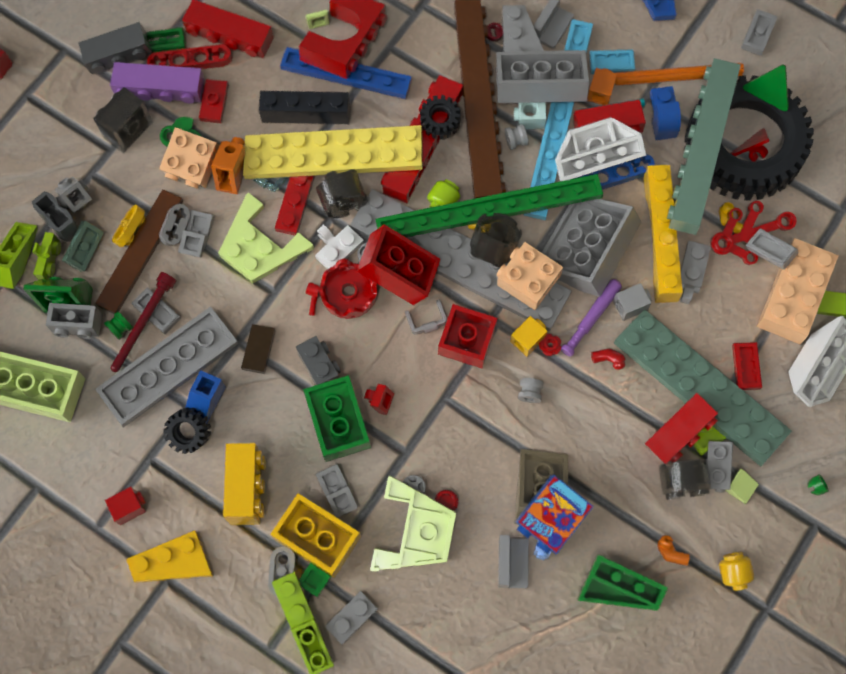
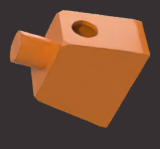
[211,137,245,195]

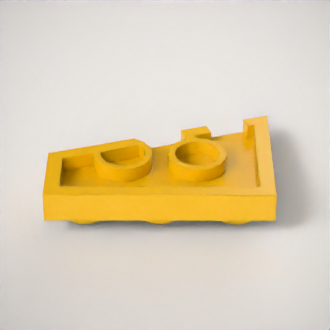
[126,530,213,583]

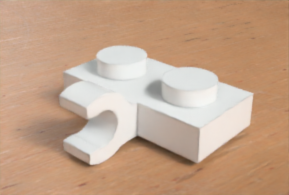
[315,225,364,269]

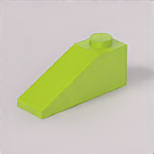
[0,222,38,289]

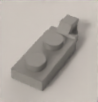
[680,241,711,304]

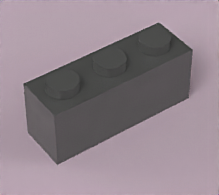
[78,22,152,74]

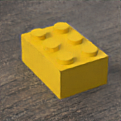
[223,443,266,525]
[270,493,361,578]

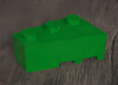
[577,554,668,611]

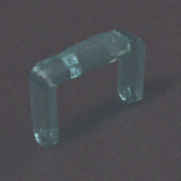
[253,177,289,192]

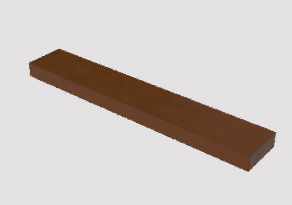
[95,189,183,314]

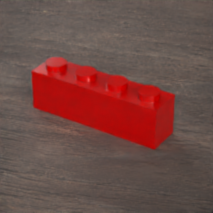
[182,0,274,59]

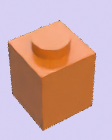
[587,68,617,105]

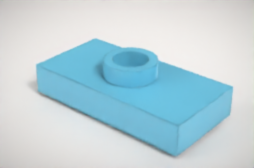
[589,50,635,74]

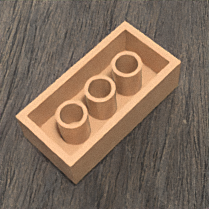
[756,238,839,344]

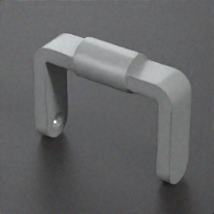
[405,300,447,335]

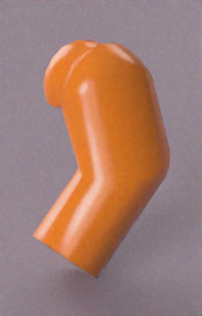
[657,535,690,566]

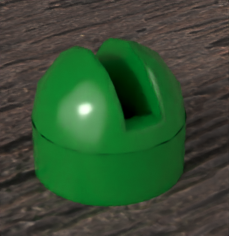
[808,474,829,495]

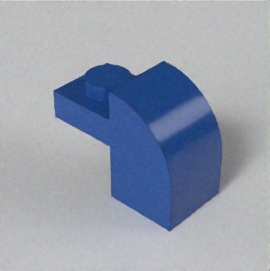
[650,86,681,141]

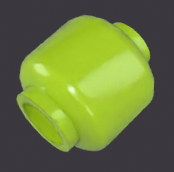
[427,179,461,208]

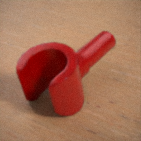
[306,282,320,316]

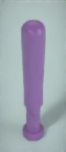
[561,279,622,357]

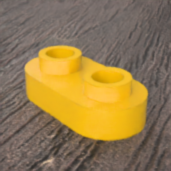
[112,205,145,247]

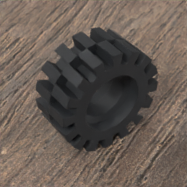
[420,95,461,139]
[163,407,211,454]

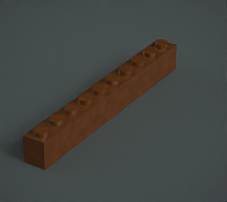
[454,0,506,199]

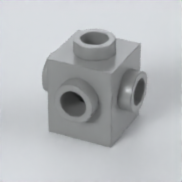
[54,176,92,213]

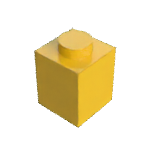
[510,316,547,357]

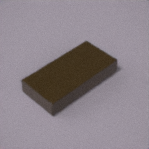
[241,324,275,374]

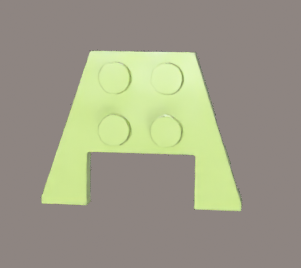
[218,193,314,283]
[370,476,456,571]

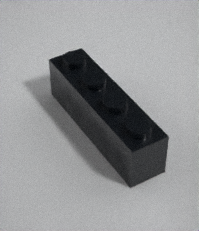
[259,91,350,124]

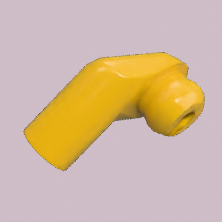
[719,202,743,234]

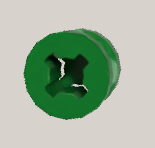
[103,311,133,340]

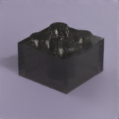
[93,87,153,153]

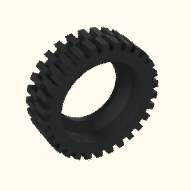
[684,75,814,201]

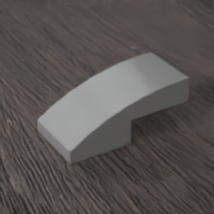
[178,210,215,258]
[316,464,358,518]

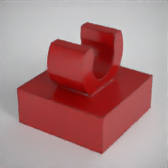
[364,384,394,415]

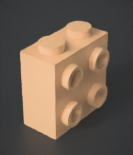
[159,127,220,189]
[496,242,563,310]

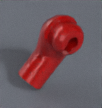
[591,348,626,370]

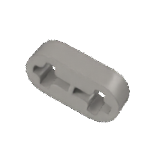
[159,204,190,246]

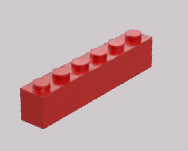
[381,75,463,204]

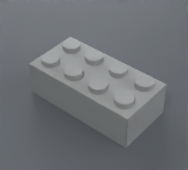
[496,50,589,103]

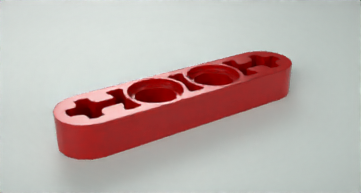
[147,44,232,70]

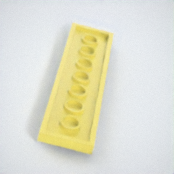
[243,125,422,179]

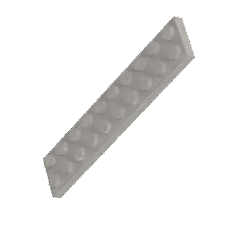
[350,189,572,332]

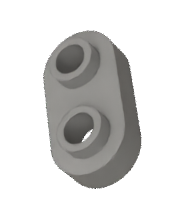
[268,547,296,596]

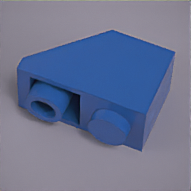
[185,370,226,424]

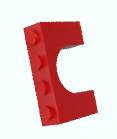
[299,0,387,79]

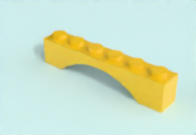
[643,165,683,303]

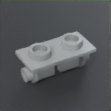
[705,441,733,493]

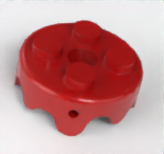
[319,259,377,319]

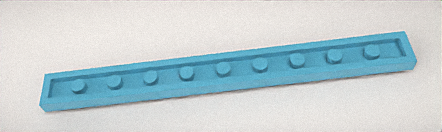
[524,19,593,220]

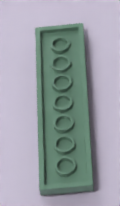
[614,310,792,467]

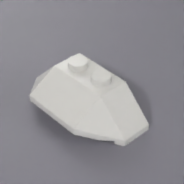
[555,117,646,181]
[788,316,846,407]

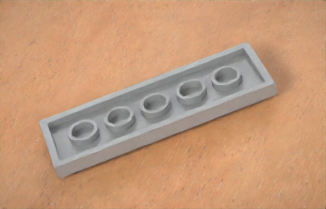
[95,307,239,427]

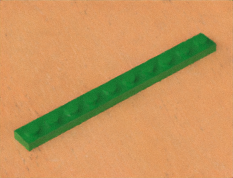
[375,174,603,238]

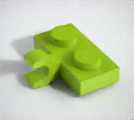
[32,232,61,280]

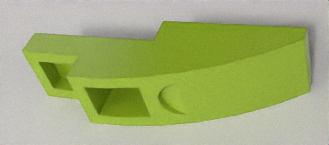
[271,572,334,674]

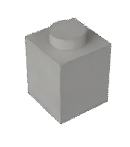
[613,283,652,321]

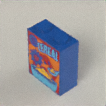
[515,475,594,554]

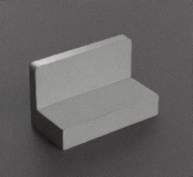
[534,0,574,49]
[498,535,528,589]

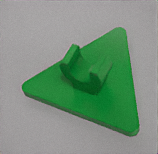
[743,64,789,111]

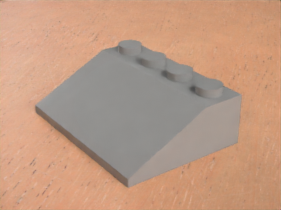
[542,199,641,297]

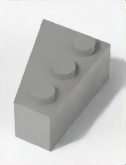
[502,5,544,52]

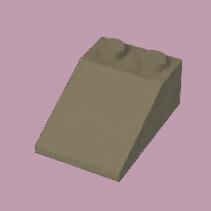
[515,449,568,524]

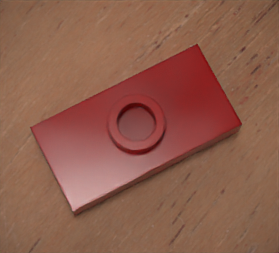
[199,79,229,123]
[732,342,762,390]

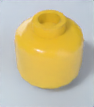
[719,552,754,590]

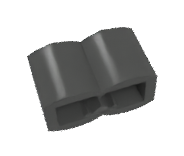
[32,191,78,242]

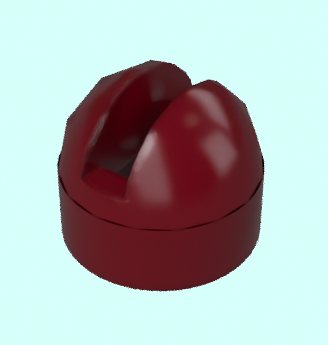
[487,22,503,42]

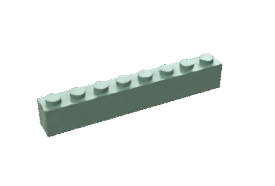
[667,58,741,235]

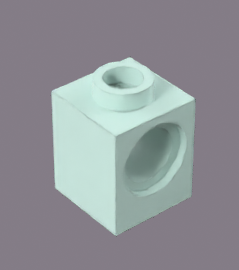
[514,102,546,129]

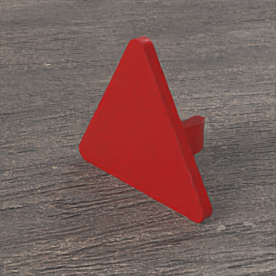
[731,128,770,162]

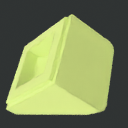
[305,10,330,29]
[725,468,759,505]

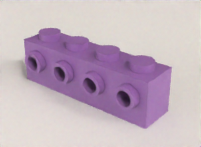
[110,62,205,104]

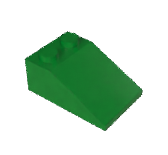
[23,277,93,313]
[303,375,371,462]

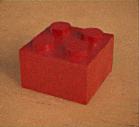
[438,304,498,369]

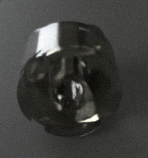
[316,169,368,219]
[470,213,522,267]
[658,459,712,500]

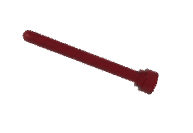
[110,272,177,372]

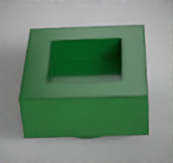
[299,563,331,598]

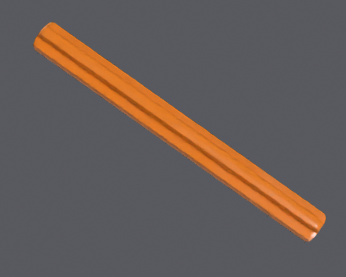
[615,63,744,85]

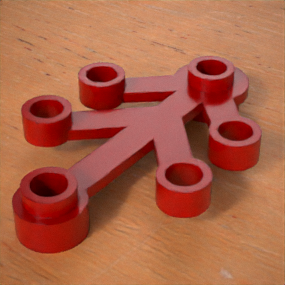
[711,200,797,265]

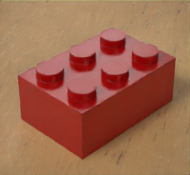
[357,224,440,305]

